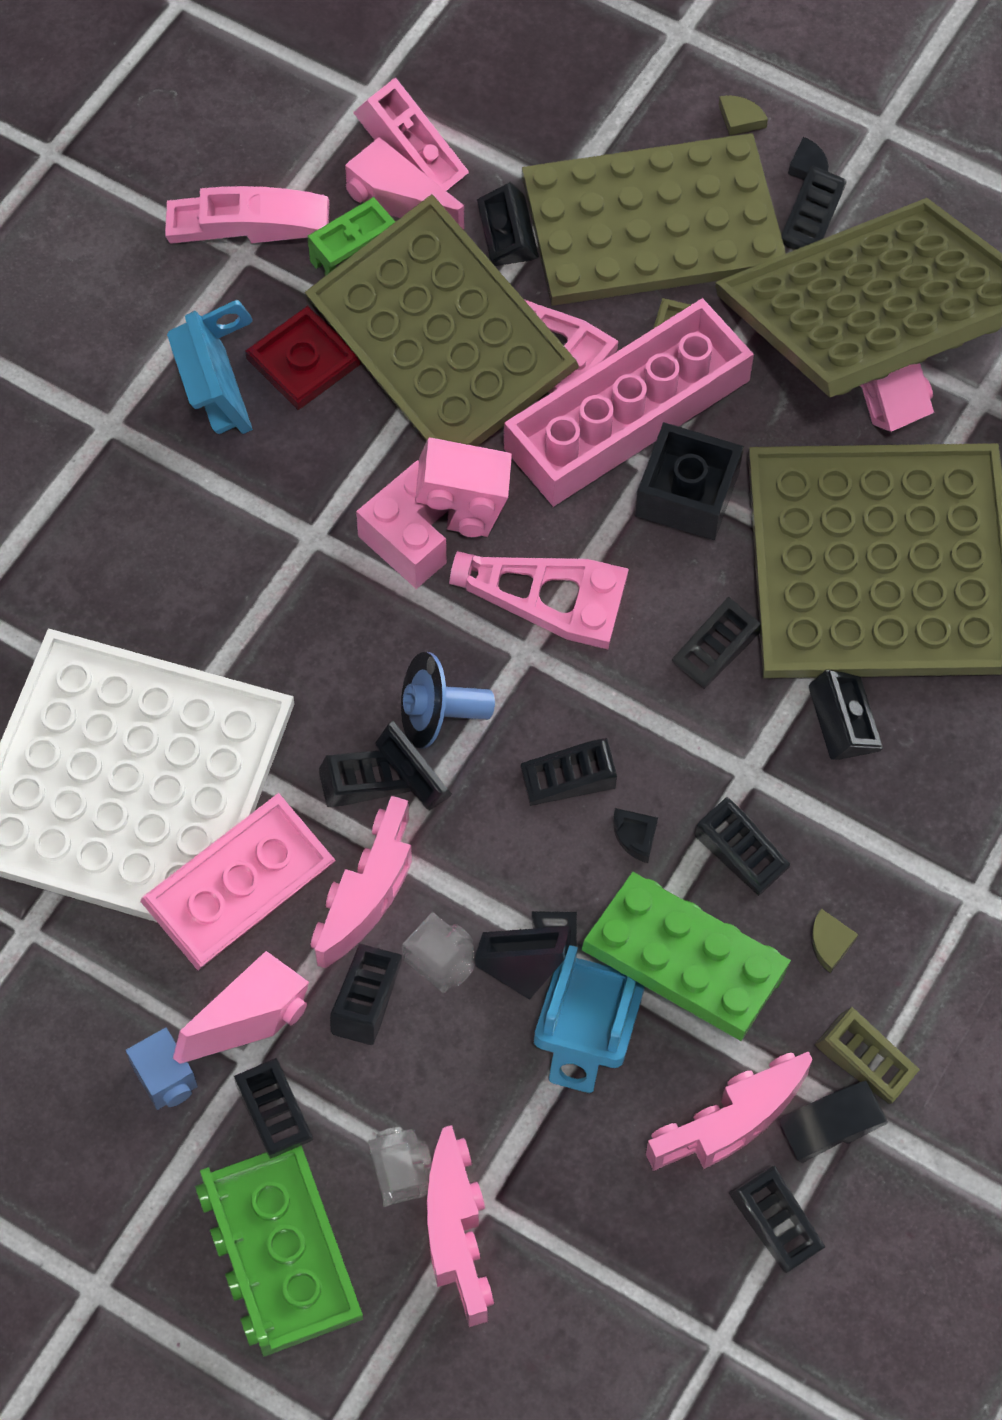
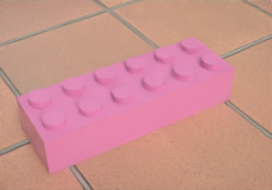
[504,298,754,507]

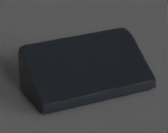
[477,182,539,266]
[809,670,883,760]
[375,721,452,811]

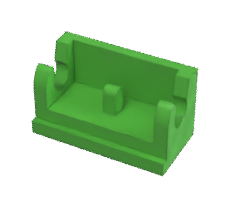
[308,197,395,276]

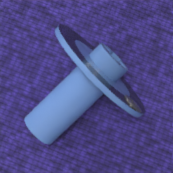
[401,652,495,749]

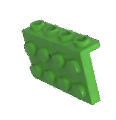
[582,872,791,1041]
[195,1146,363,1357]

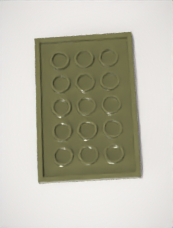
[522,133,786,306]
[305,194,579,446]

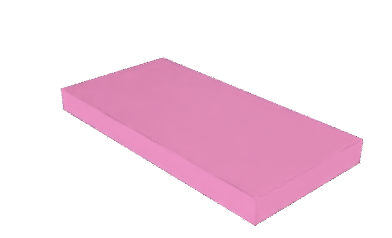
[140,793,336,971]

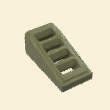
[815,1007,920,1104]

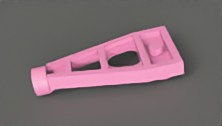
[525,300,618,394]
[449,551,629,649]

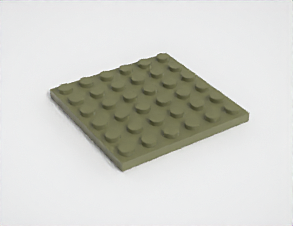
[715,198,1002,398]
[748,443,1002,678]

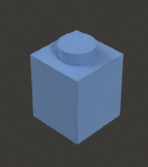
[125,1027,197,1110]

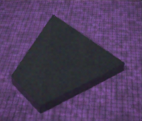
[474,926,572,1000]

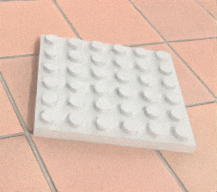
[0,628,294,922]

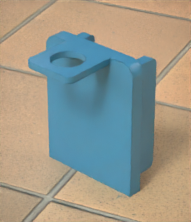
[167,300,253,434]
[534,945,645,1093]

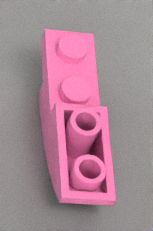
[165,186,329,244]
[311,796,412,968]
[646,1051,813,1171]
[427,1125,494,1327]

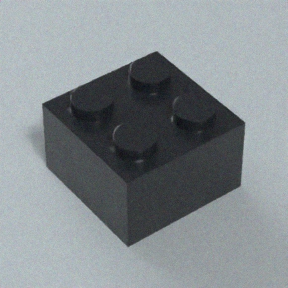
[635,422,744,540]

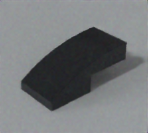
[778,1081,888,1163]

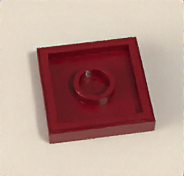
[245,306,361,410]

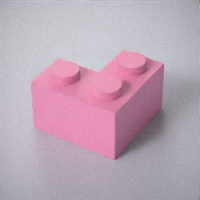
[860,363,934,432]
[415,437,512,537]
[356,460,448,589]

